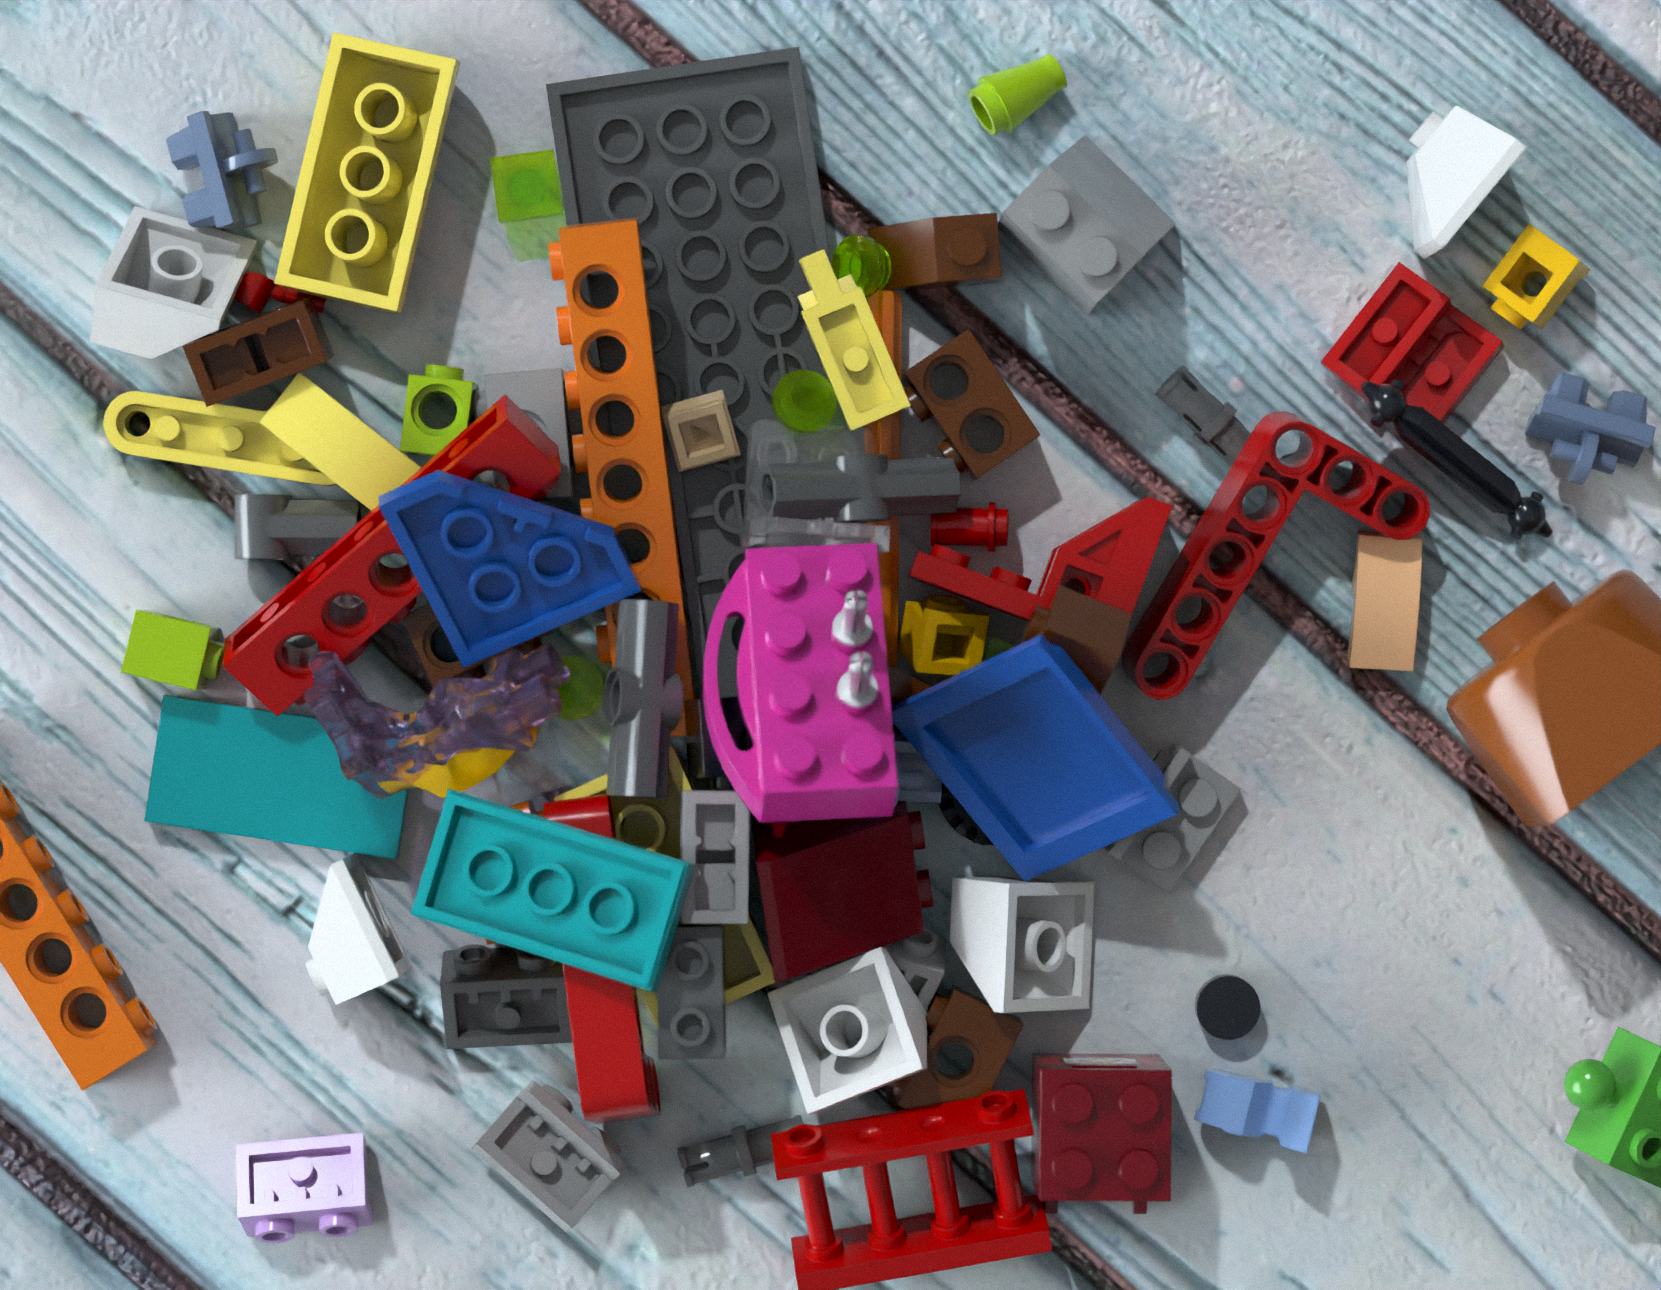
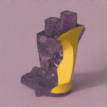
[303,643,570,799]

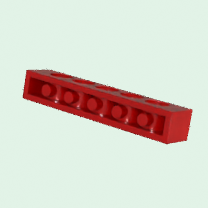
[223,394,561,717]

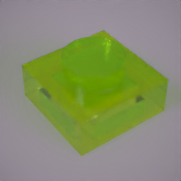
[490,149,564,224]

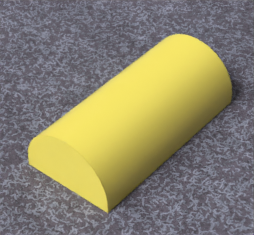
[274,32,460,314]

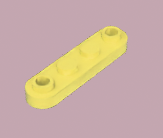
[103,391,338,486]

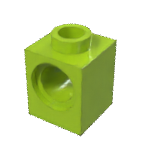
[400,365,478,457]
[121,610,224,690]

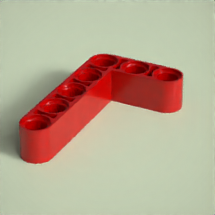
[1121,411,1430,700]
[543,794,661,1124]

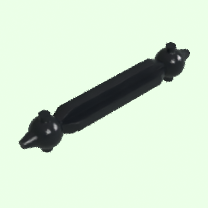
[1361,379,1553,540]

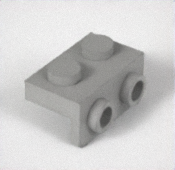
[472,1081,628,1233]

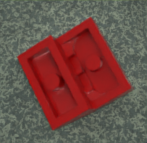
[1321,262,1504,424]

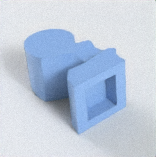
[1194,1069,1322,1154]

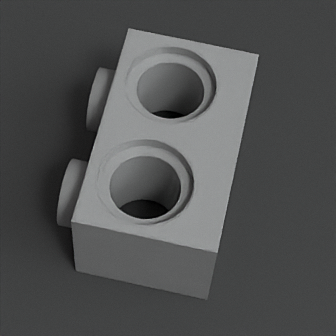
[679,790,749,924]

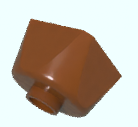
[1446,569,1661,828]

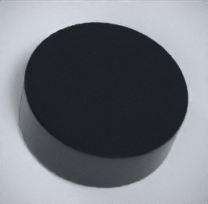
[1195,974,1260,1040]

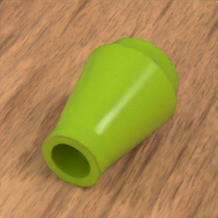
[968,54,1067,136]

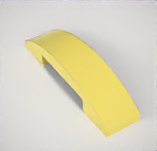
[259,372,421,511]

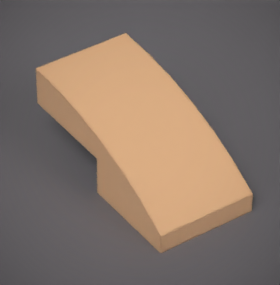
[1347,531,1423,671]

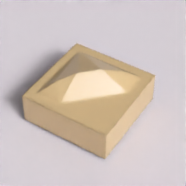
[661,390,741,472]

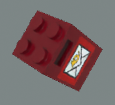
[1031,1053,1172,1214]

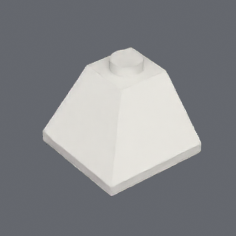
[1406,105,1526,259]
[90,206,257,359]
[306,853,412,1005]
[950,877,1095,1013]

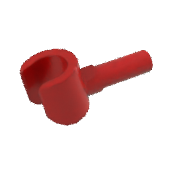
[234,272,326,314]

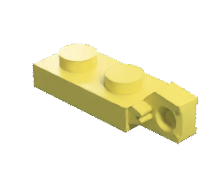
[797,249,911,431]

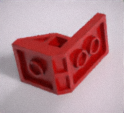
[907,497,1172,622]

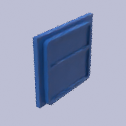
[891,634,1180,882]

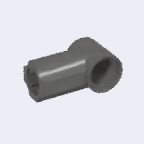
[234,494,362,560]

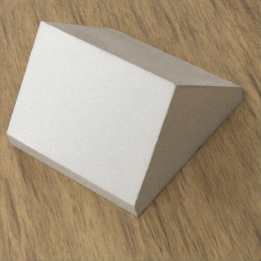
[767,947,927,1115]

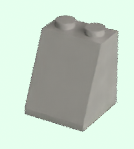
[998,135,1176,315]

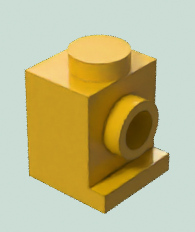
[1482,224,1591,330]
[898,595,989,676]

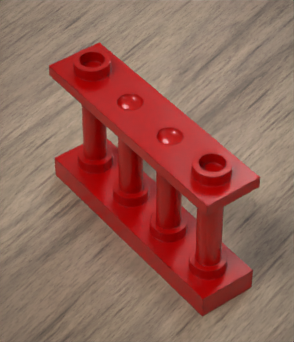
[771,1089,1052,1290]

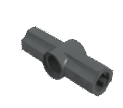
[759,454,961,524]
[603,599,683,799]

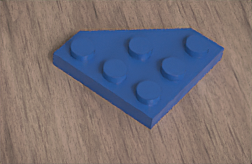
[378,470,641,668]

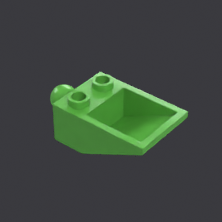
[1564,1027,1661,1188]

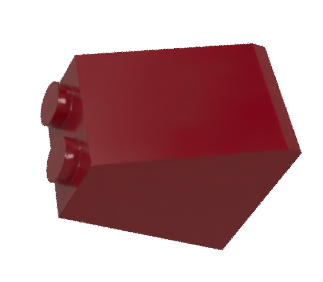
[752,801,934,981]

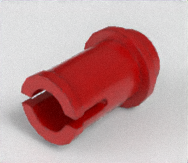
[930,502,1009,552]

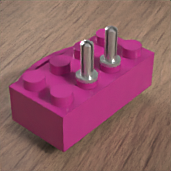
[703,543,898,823]

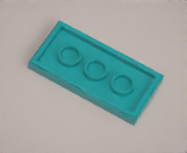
[144,695,418,859]
[410,789,696,992]

